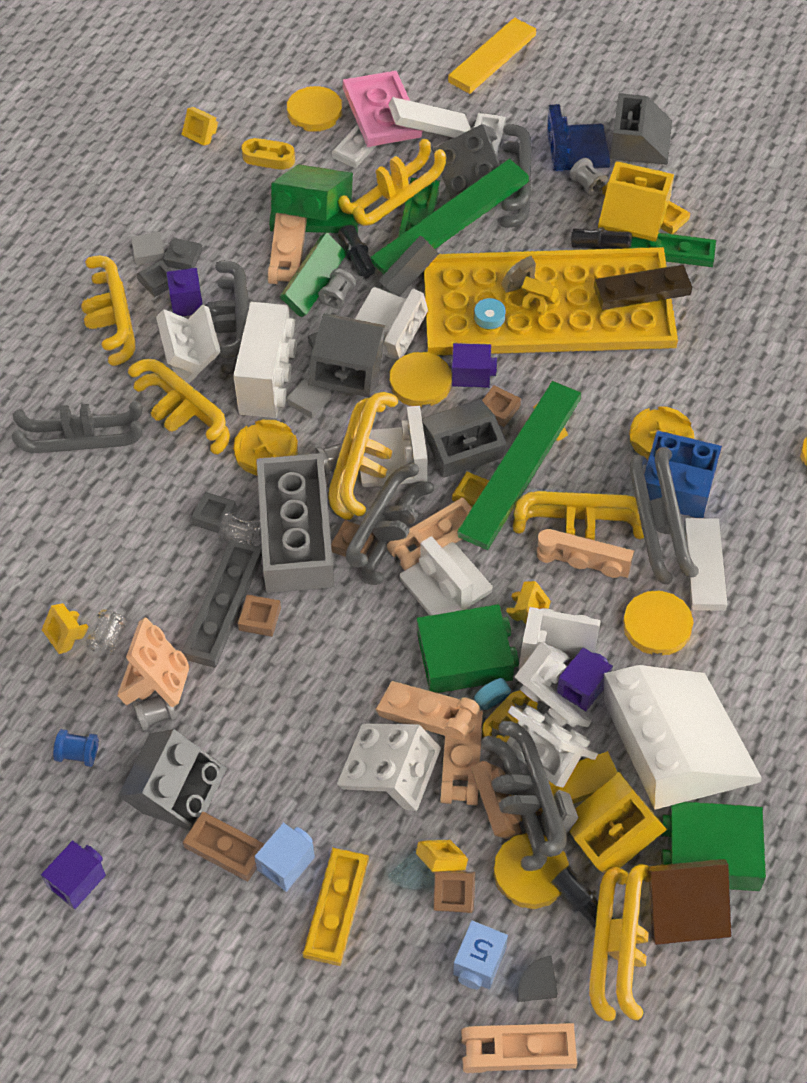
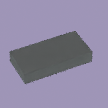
[379,236,439,296]

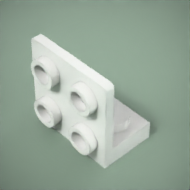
[355,287,428,360]
[360,406,427,487]
[517,607,601,681]
[515,642,592,727]
[337,724,441,811]

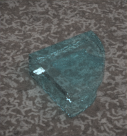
[388,850,435,890]

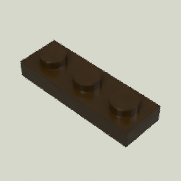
[594,264,693,310]

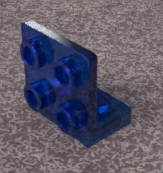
[546,104,611,171]

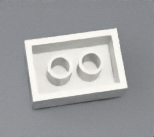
[233,302,297,418]

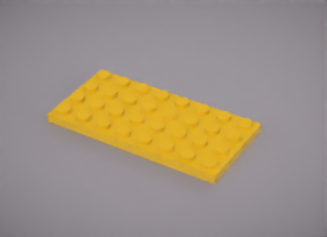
[424,247,678,355]

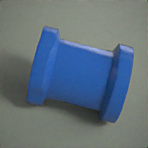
[53,729,99,767]

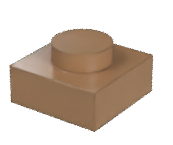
[482,385,521,427]
[331,520,375,557]
[238,595,281,637]
[434,871,475,913]

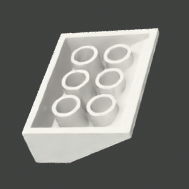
[604,665,762,809]

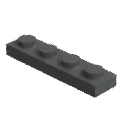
[182,539,262,668]

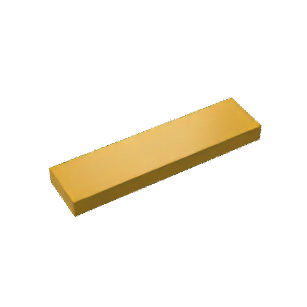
[448,17,536,94]

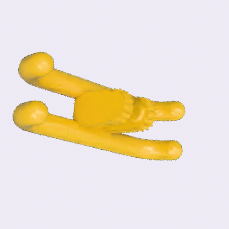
[338,138,446,226]
[81,255,136,366]
[128,359,230,455]
[328,392,398,520]
[512,491,644,540]
[589,864,649,1022]

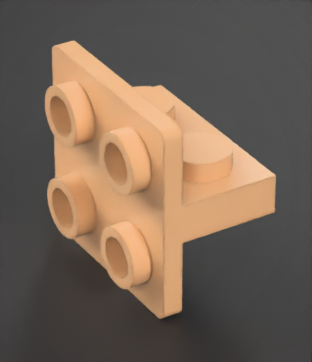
[117,617,190,707]

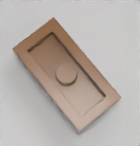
[471,761,523,840]
[183,812,265,882]

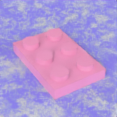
[343,71,422,147]

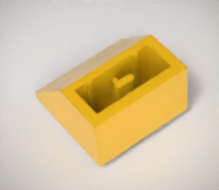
[598,161,674,242]
[570,772,667,874]

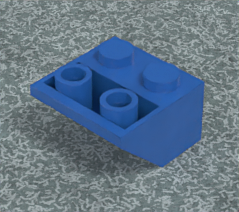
[644,430,722,518]

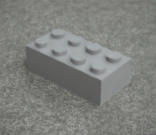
[257,453,335,593]

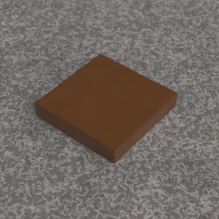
[648,859,732,945]

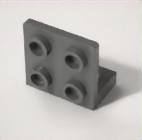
[432,124,500,199]

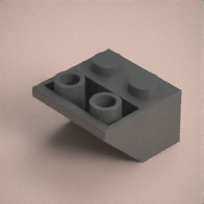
[610,93,672,165]
[308,313,386,397]
[422,399,506,478]
[118,729,227,830]

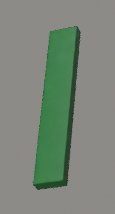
[370,158,529,275]
[457,381,581,551]

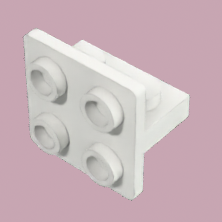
[156,305,220,384]
[400,536,493,615]
[507,706,598,788]

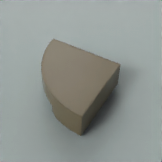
[502,256,536,292]

